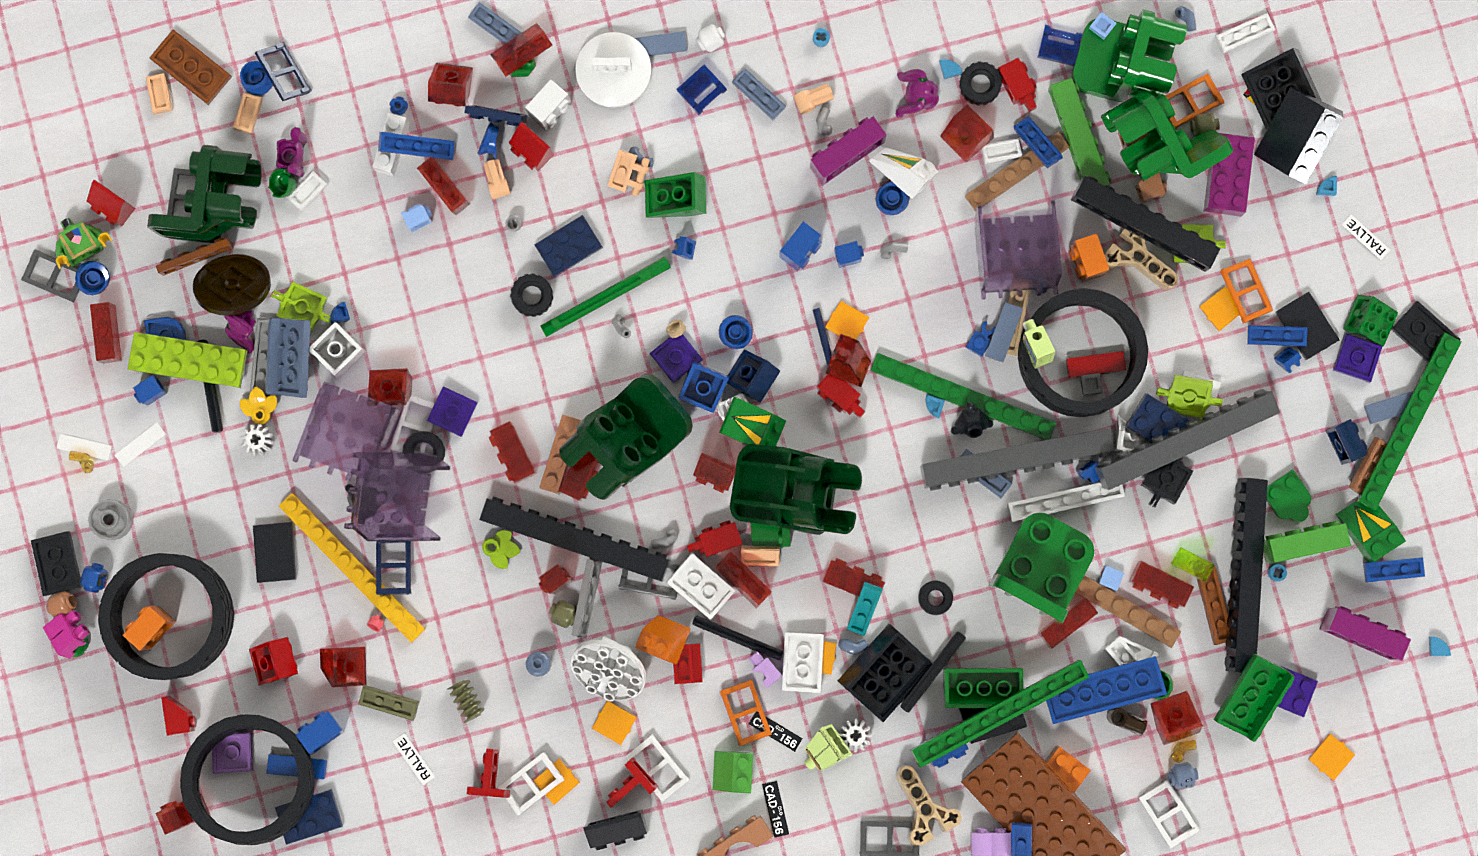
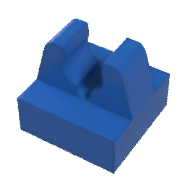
[672,236,696,260]
[1274,347,1301,373]
[1076,460,1099,484]

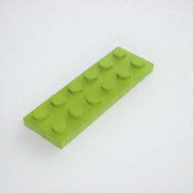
[127,332,248,388]

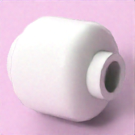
[696,24,726,52]

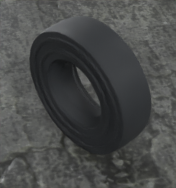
[918,580,953,615]

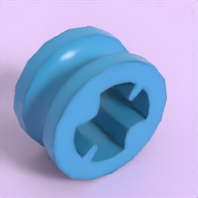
[813,28,830,47]
[1268,564,1287,581]

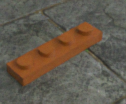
[156,238,234,276]
[1195,565,1230,645]

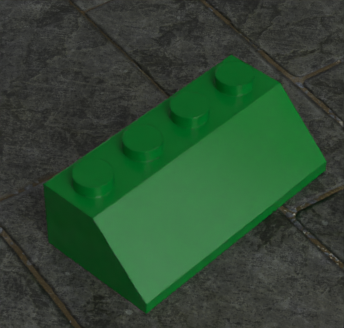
[943,668,1023,708]

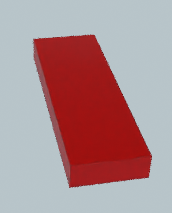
[1066,351,1126,378]

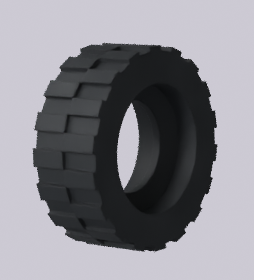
[959,61,1002,106]
[510,273,553,317]
[402,431,445,473]

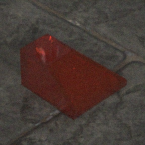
[320,647,367,687]

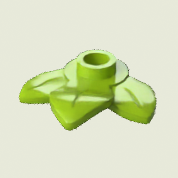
[482,530,521,569]

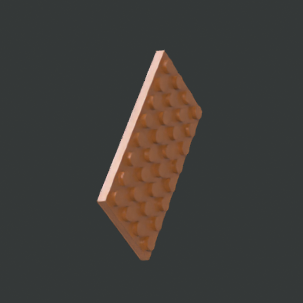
[961,732,1126,856]

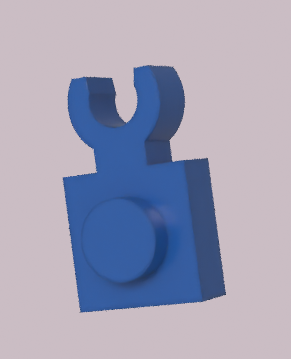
[965,321,995,357]

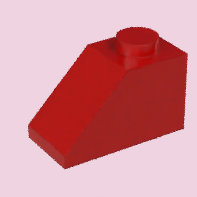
[161,696,196,736]

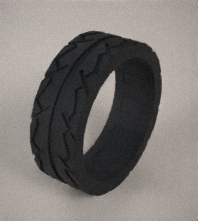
[1017,288,1149,417]
[98,553,234,680]
[180,714,315,845]

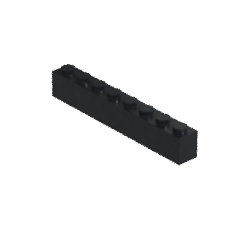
[1071,176,1221,272]

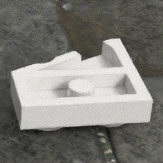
[1104,636,1159,666]

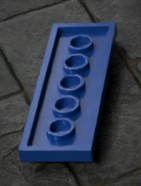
[1046,656,1167,724]

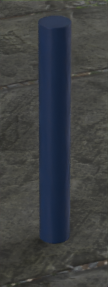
[812,308,834,365]

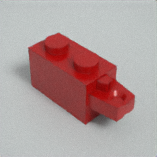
[998,57,1037,112]
[816,370,865,418]
[687,520,743,557]

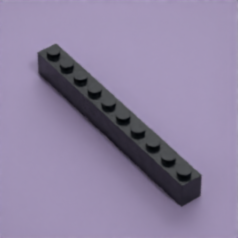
[1224,478,1268,673]
[479,496,670,582]

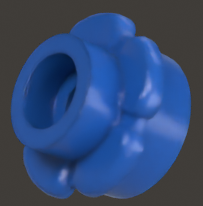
[389,97,408,115]

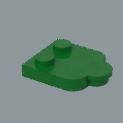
[1267,470,1311,522]

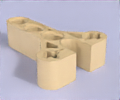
[1104,229,1178,290]
[896,766,962,846]

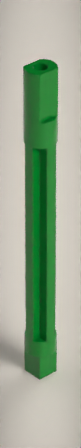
[540,256,671,337]

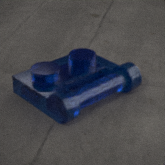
[1037,25,1082,66]
[676,64,727,115]

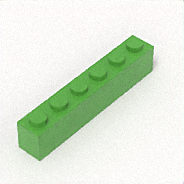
[1048,78,1111,186]

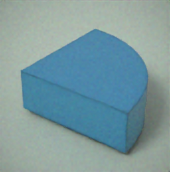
[939,59,963,79]
[1316,176,1337,196]
[925,394,945,419]
[1429,636,1451,656]

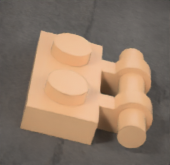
[607,149,650,196]

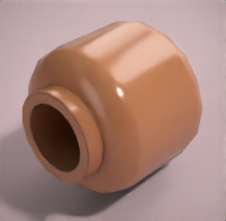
[46,591,77,618]

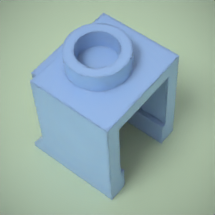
[401,204,432,232]

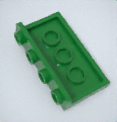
[1214,653,1294,742]

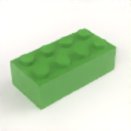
[1263,520,1351,564]

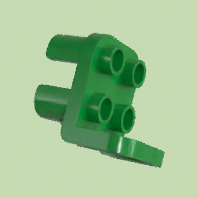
[1072,9,1187,102]
[1101,88,1233,182]
[989,513,1094,624]

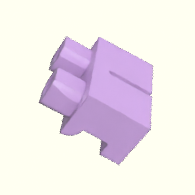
[749,652,782,688]

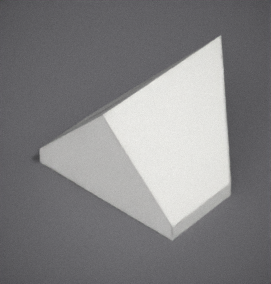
[1114,414,1145,453]

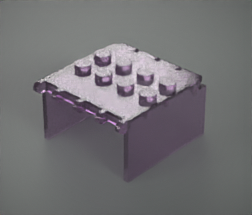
[974,200,1063,300]
[293,382,402,488]
[344,452,450,541]

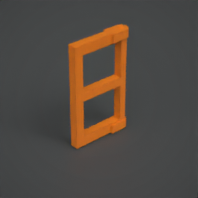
[1165,73,1224,128]
[1220,259,1273,323]
[719,679,772,746]

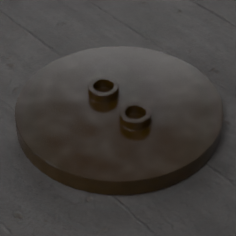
[193,254,271,316]

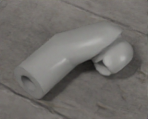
[816,107,832,135]
[880,242,908,259]
[612,314,631,338]
[651,528,678,549]

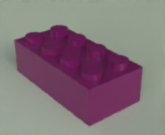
[810,116,887,185]
[1203,133,1255,217]
[1319,606,1411,661]

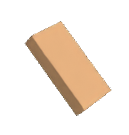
[146,73,173,115]
[233,92,263,134]
[741,545,780,566]

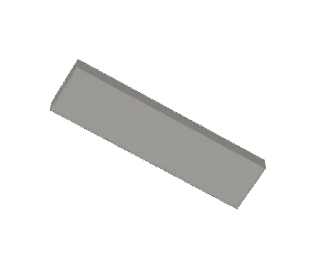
[250,318,270,396]
[571,559,602,638]

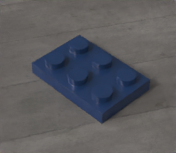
[464,105,528,126]
[534,215,603,278]
[1125,393,1189,442]
[275,789,343,845]

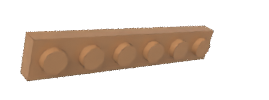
[965,132,1069,212]
[1075,575,1181,648]

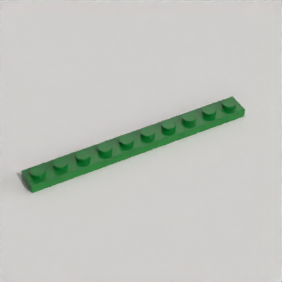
[1357,333,1462,511]
[870,353,1056,440]
[910,660,1089,768]

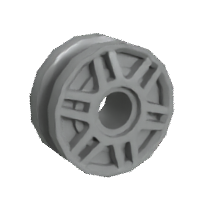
[88,499,133,540]

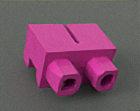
[43,610,90,659]

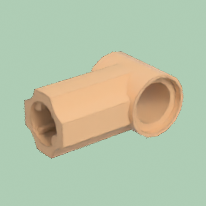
[793,83,834,114]
[484,159,511,200]

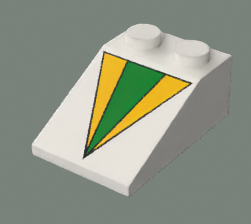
[870,147,939,199]

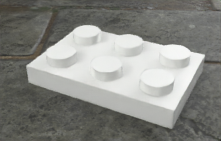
[666,553,736,620]
[782,632,824,693]

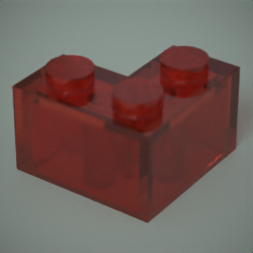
[155,793,211,835]

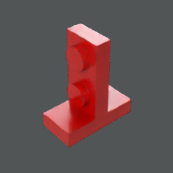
[467,749,510,798]
[606,757,658,808]

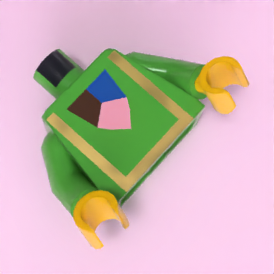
[55,218,113,269]

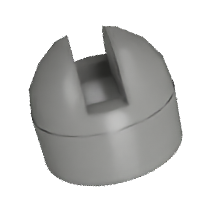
[505,216,522,232]

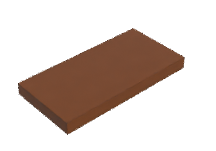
[149,29,232,105]

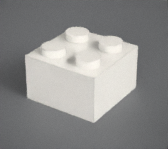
[525,79,571,130]
[310,322,366,378]

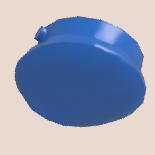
[240,61,273,96]
[477,123,499,160]
[875,181,910,215]
[75,261,110,296]
[719,315,753,349]

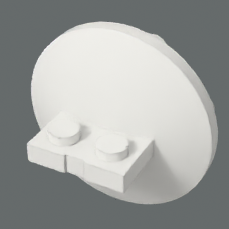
[576,32,651,108]
[571,636,647,701]

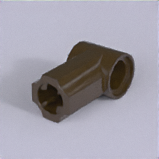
[1107,708,1148,736]

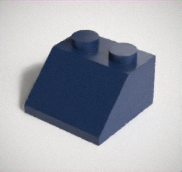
[727,349,780,403]
[1325,419,1367,465]

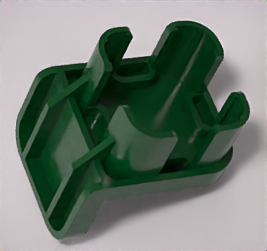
[147,145,262,244]
[559,374,693,500]
[730,444,862,535]

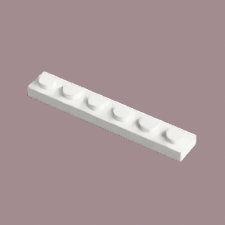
[1008,483,1125,522]

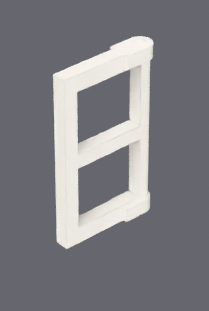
[390,395,435,459]
[626,734,689,802]
[498,752,564,816]
[1138,780,1200,848]

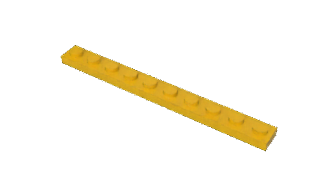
[279,493,426,643]

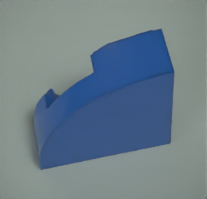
[330,302,350,324]

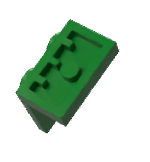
[1343,294,1398,346]
[750,523,791,548]

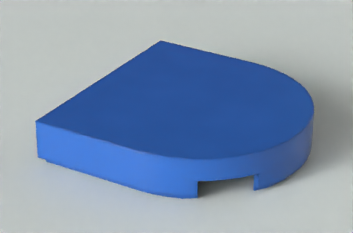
[144,317,186,340]

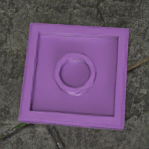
[212,732,253,774]

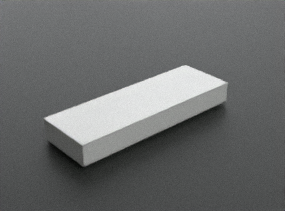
[1215,13,1275,54]

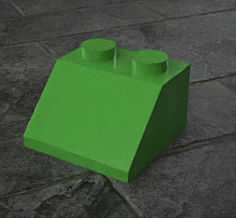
[712,751,753,793]

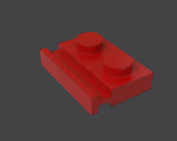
[673,644,703,684]

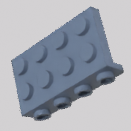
[266,318,311,398]

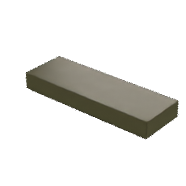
[358,685,420,721]

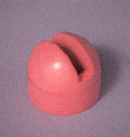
[366,615,384,632]

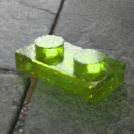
[1171,547,1215,582]

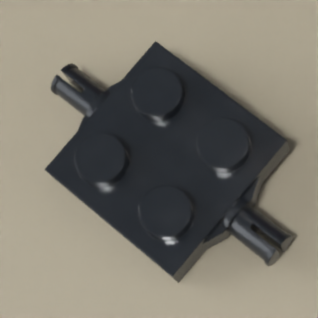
[1141,457,1194,508]

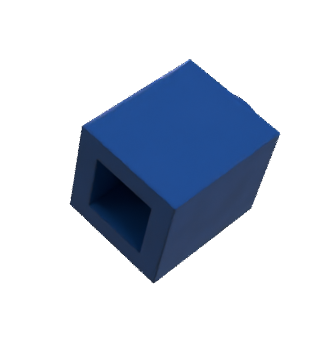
[834,241,864,268]
[133,375,167,405]

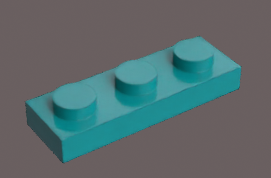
[847,582,883,636]

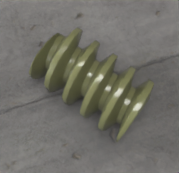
[447,680,485,724]

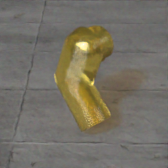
[69,451,94,473]
[1171,740,1197,763]

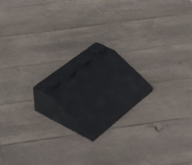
[1241,48,1322,130]
[1254,87,1344,184]
[837,624,932,722]

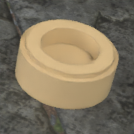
[666,320,686,338]

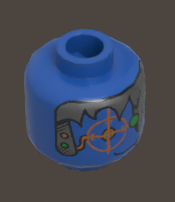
[80,563,108,593]

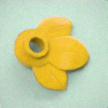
[239,387,277,425]

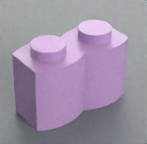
[970,828,1011,856]

